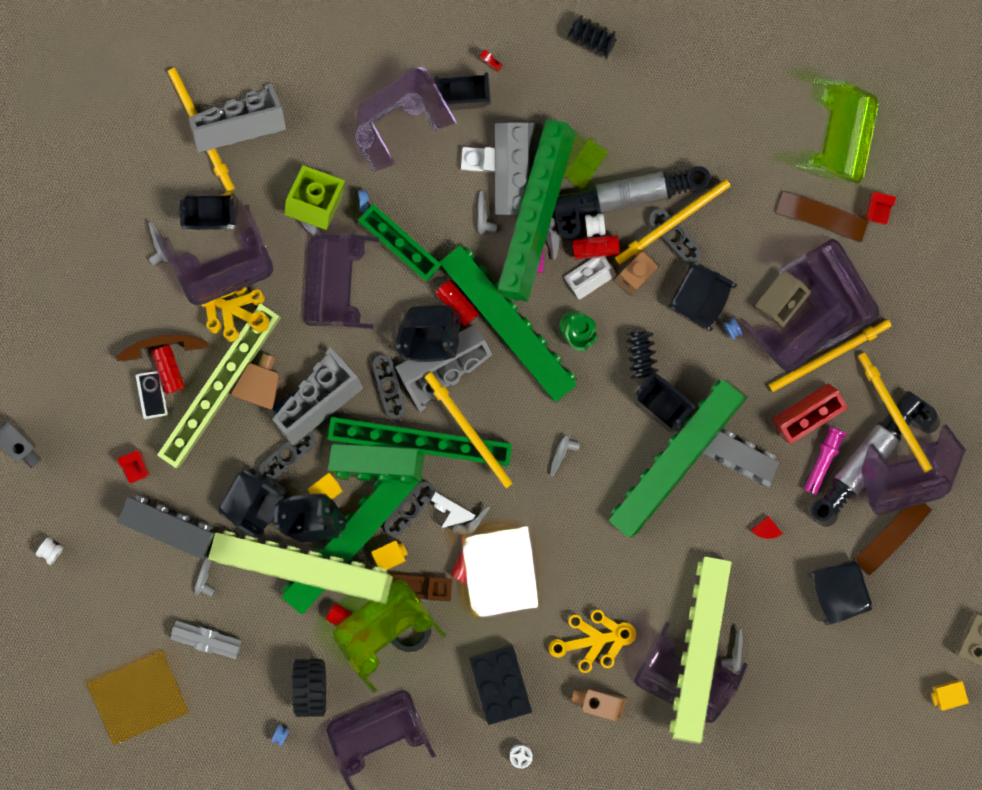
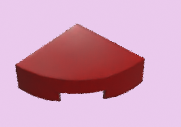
[480,50,503,73]
[750,516,783,539]

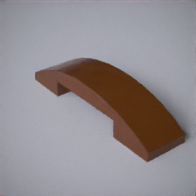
[775,192,869,243]
[117,335,210,362]
[853,494,932,576]
[388,574,452,601]

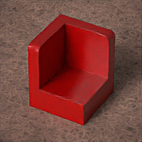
[865,192,896,225]
[117,450,151,483]

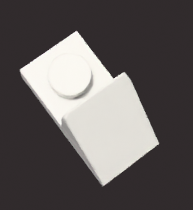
[461,147,495,173]
[432,492,475,528]

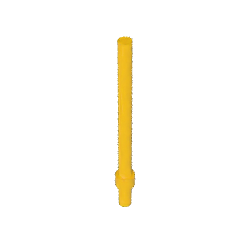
[167,68,235,191]
[615,179,731,265]
[768,319,892,393]
[858,353,932,473]
[424,372,513,488]

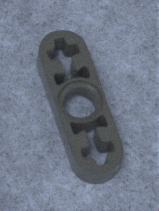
[649,209,701,263]
[373,355,406,419]
[259,432,316,479]
[384,482,435,536]

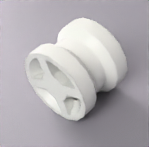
[584,213,605,237]
[35,537,64,566]
[510,744,532,768]

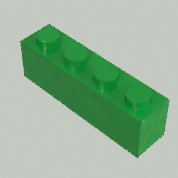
[358,204,441,284]
[328,444,425,484]

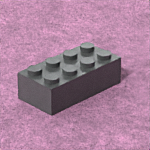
[117,494,217,559]

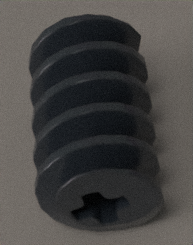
[566,15,617,59]
[626,331,659,379]

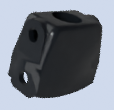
[434,72,490,111]
[180,191,238,230]
[668,261,737,332]
[396,305,460,362]
[634,372,695,433]
[219,466,288,538]
[274,494,346,543]
[808,559,873,625]

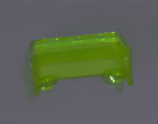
[796,79,878,184]
[333,580,447,693]

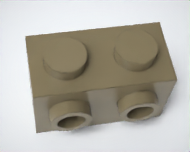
[755,270,811,327]
[954,613,982,667]

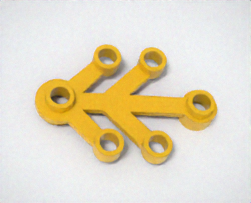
[198,281,269,342]
[549,609,636,673]

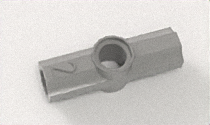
[171,620,242,659]

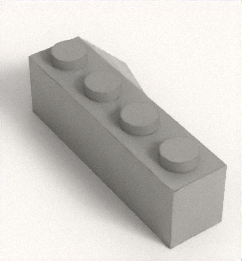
[189,83,286,152]
[495,123,537,215]
[396,324,492,412]
[273,347,363,445]
[703,429,779,487]

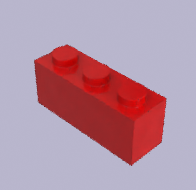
[771,383,848,445]

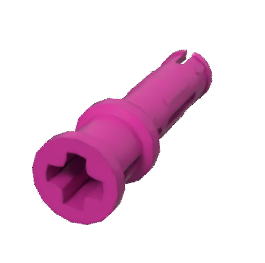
[803,426,847,495]

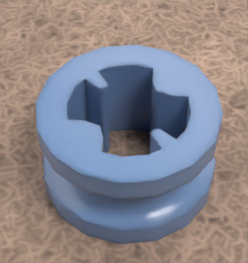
[723,318,743,340]
[271,724,290,747]

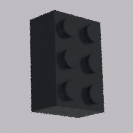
[469,645,532,725]

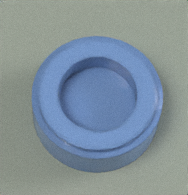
[357,190,369,213]

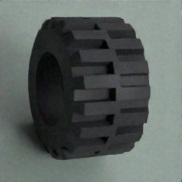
[292,659,326,717]

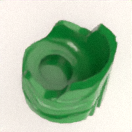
[559,310,598,351]

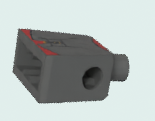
[0,418,41,468]

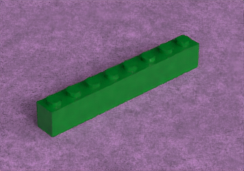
[498,120,576,302]
[439,245,577,403]
[609,379,748,538]
[328,417,512,467]
[281,477,423,615]

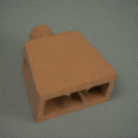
[614,250,661,296]
[231,354,280,410]
[572,688,627,722]

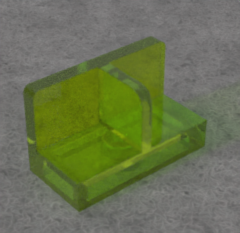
[564,137,609,190]

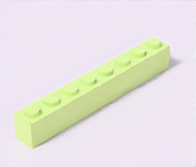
[157,304,281,468]
[208,531,393,604]
[669,556,732,744]

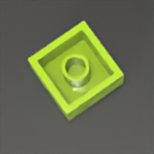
[284,165,345,230]

